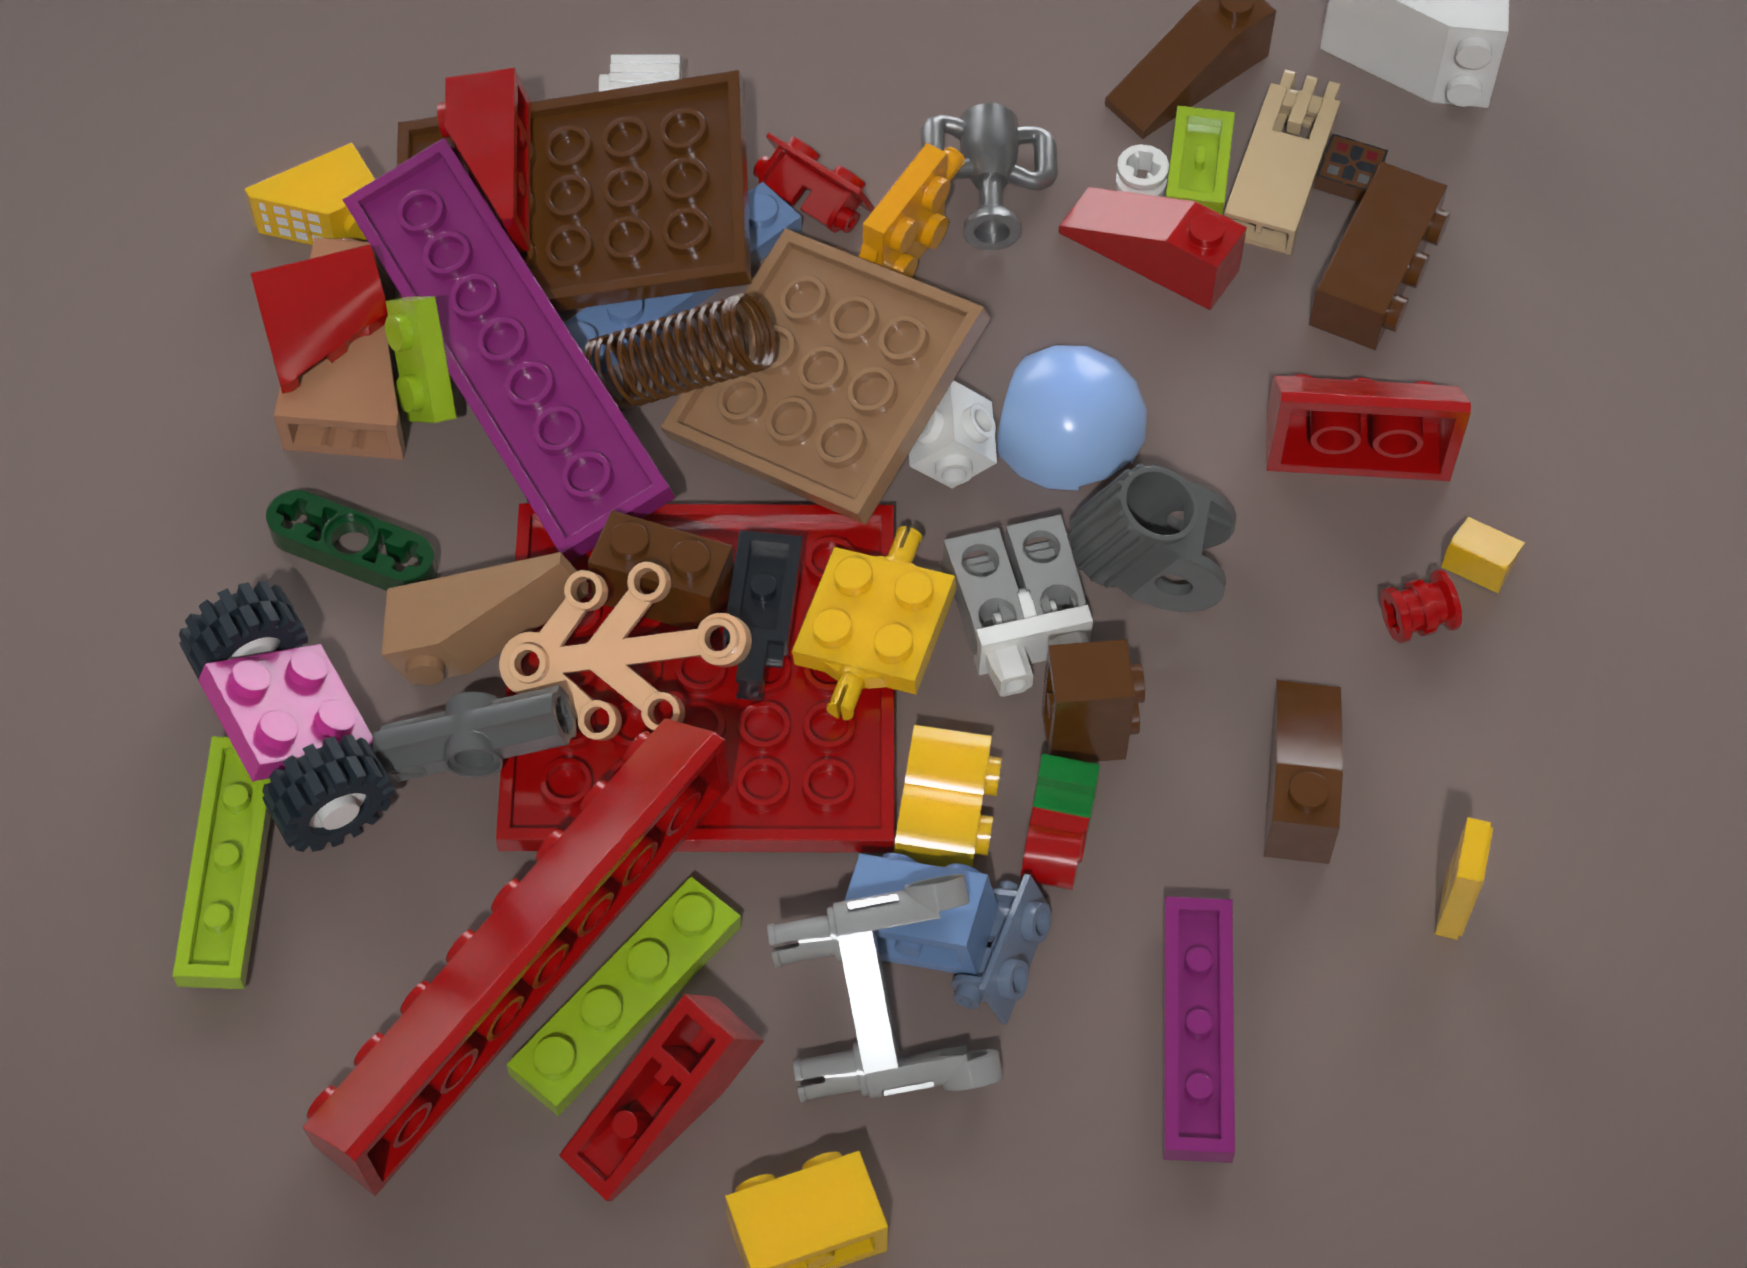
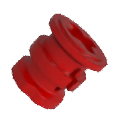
[1380,569,1462,643]

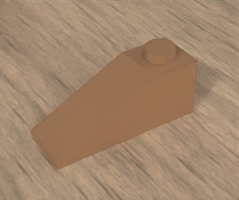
[381,552,589,685]

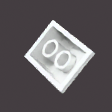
[1320,0,1509,108]

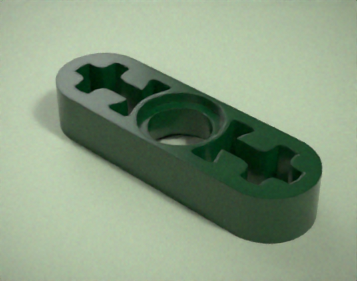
[266,490,437,591]

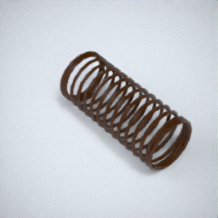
[583,292,776,411]

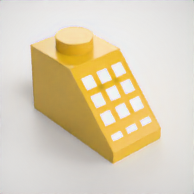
[244,142,375,245]

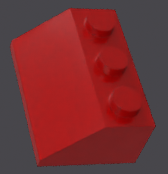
[1266,374,1471,482]

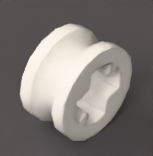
[1115,144,1169,196]

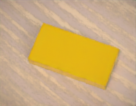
[1434,817,1493,940]

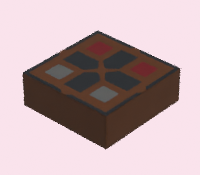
[1314,134,1388,203]

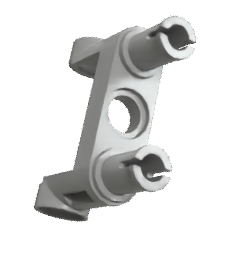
[767,874,1003,1103]

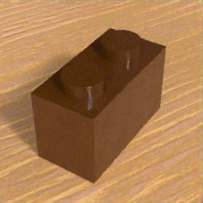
[588,510,734,637]
[1041,639,1145,762]

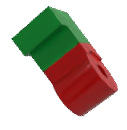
[1020,753,1100,891]

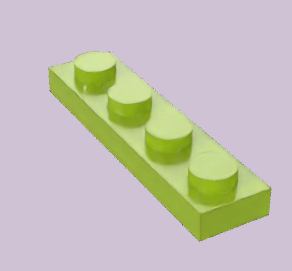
[172,736,272,989]
[506,877,741,1117]

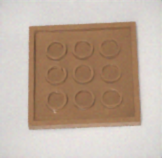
[660,228,991,525]

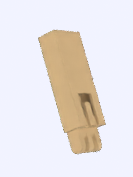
[1224,69,1341,255]

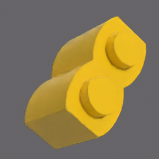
[894,725,1002,867]

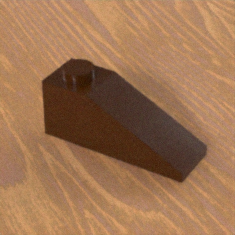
[1105,0,1276,139]
[1263,680,1343,864]

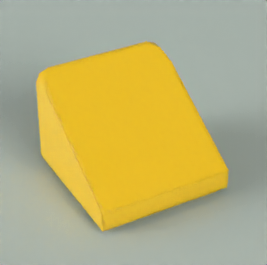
[1441,517,1525,593]

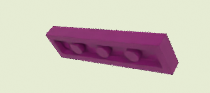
[1163,896,1235,1163]

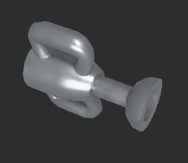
[921,103,1058,250]

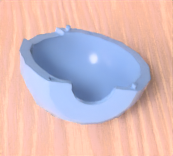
[997,345,1147,491]

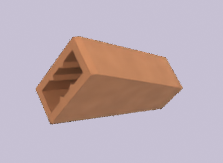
[273,238,406,460]

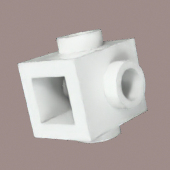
[908,380,997,488]

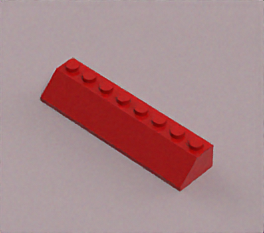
[302,718,729,1196]

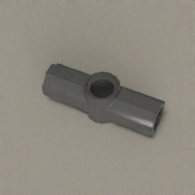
[373,685,576,783]

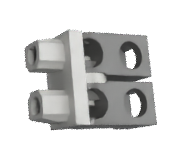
[942,514,1093,697]

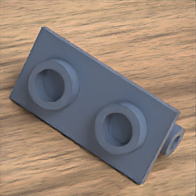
[952,874,1052,1024]

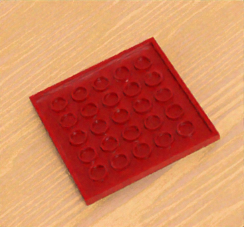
[496,503,894,853]

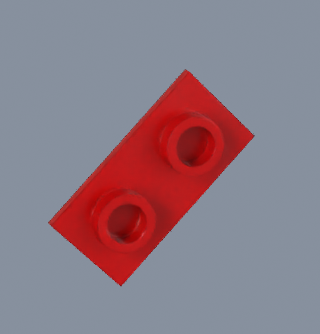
[753,132,875,233]

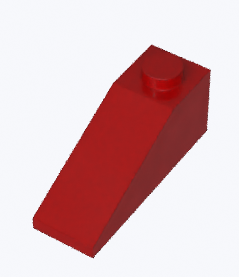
[437,68,531,252]
[1058,187,1247,310]
[559,994,764,1201]

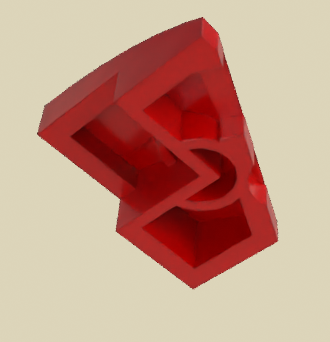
[250,244,388,394]

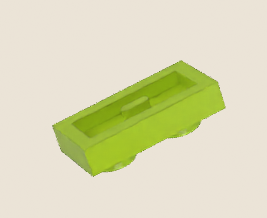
[1166,106,1235,215]
[385,296,457,423]

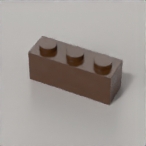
[1309,161,1451,350]

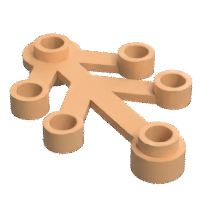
[499,562,752,741]

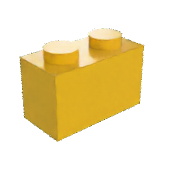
[725,1151,888,1268]

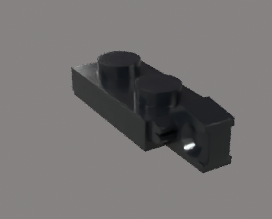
[723,530,803,701]

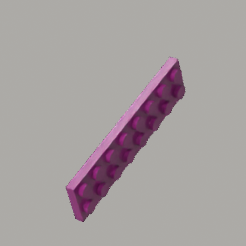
[342,138,675,563]

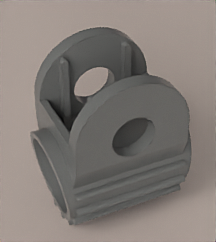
[1067,463,1237,612]

